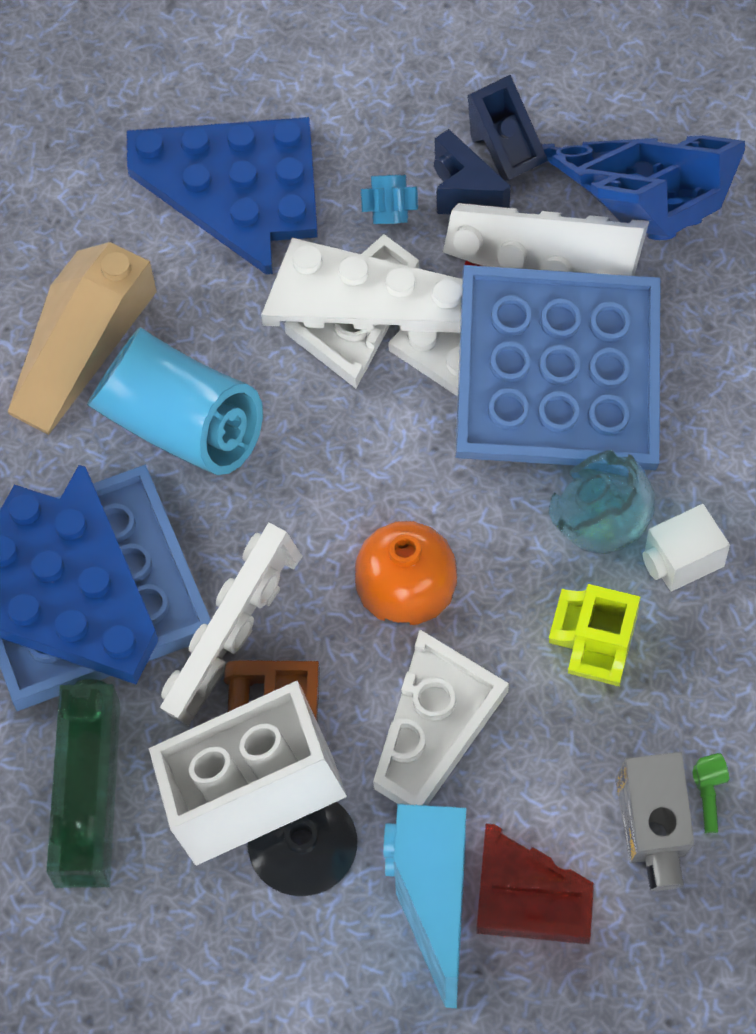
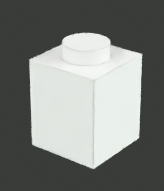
[643,504,730,592]

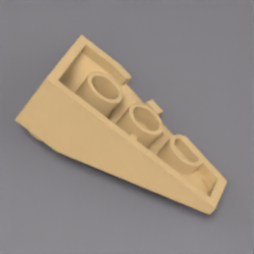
[8,242,157,435]

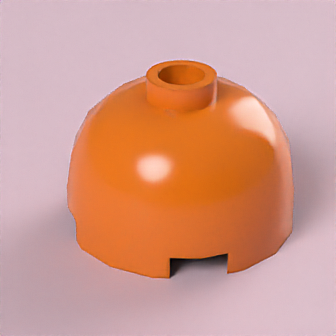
[355,521,457,625]

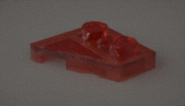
[476,823,594,944]

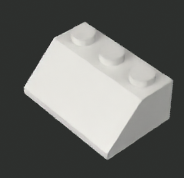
[149,681,347,866]

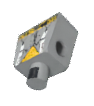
[615,752,694,891]

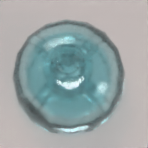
[549,450,656,554]

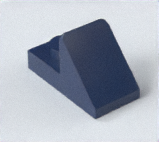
[467,74,548,181]
[434,129,511,215]

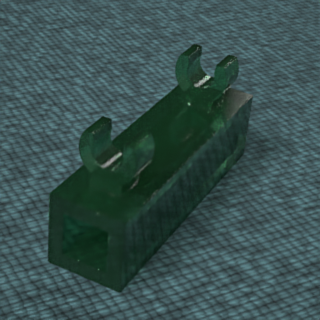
[46,679,120,888]

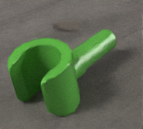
[692,753,729,833]

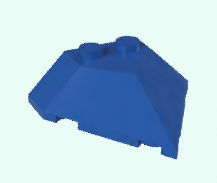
[541,135,745,240]

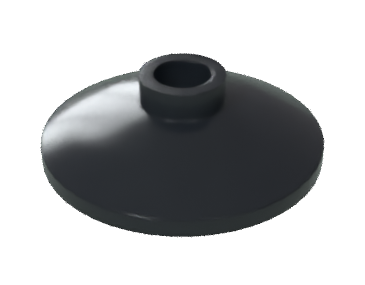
[248,802,357,896]

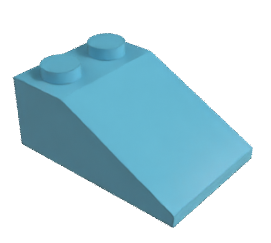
[384,804,466,1008]

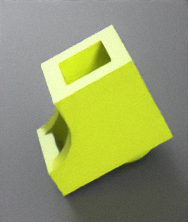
[549,584,640,686]

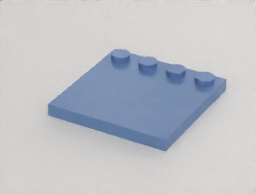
[455,265,661,470]
[0,464,211,712]

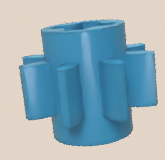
[361,175,418,224]

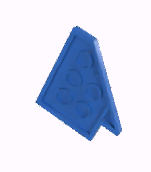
[127,117,318,274]
[0,465,159,684]

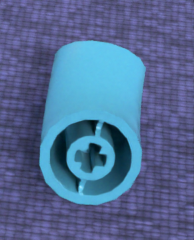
[87,327,263,475]

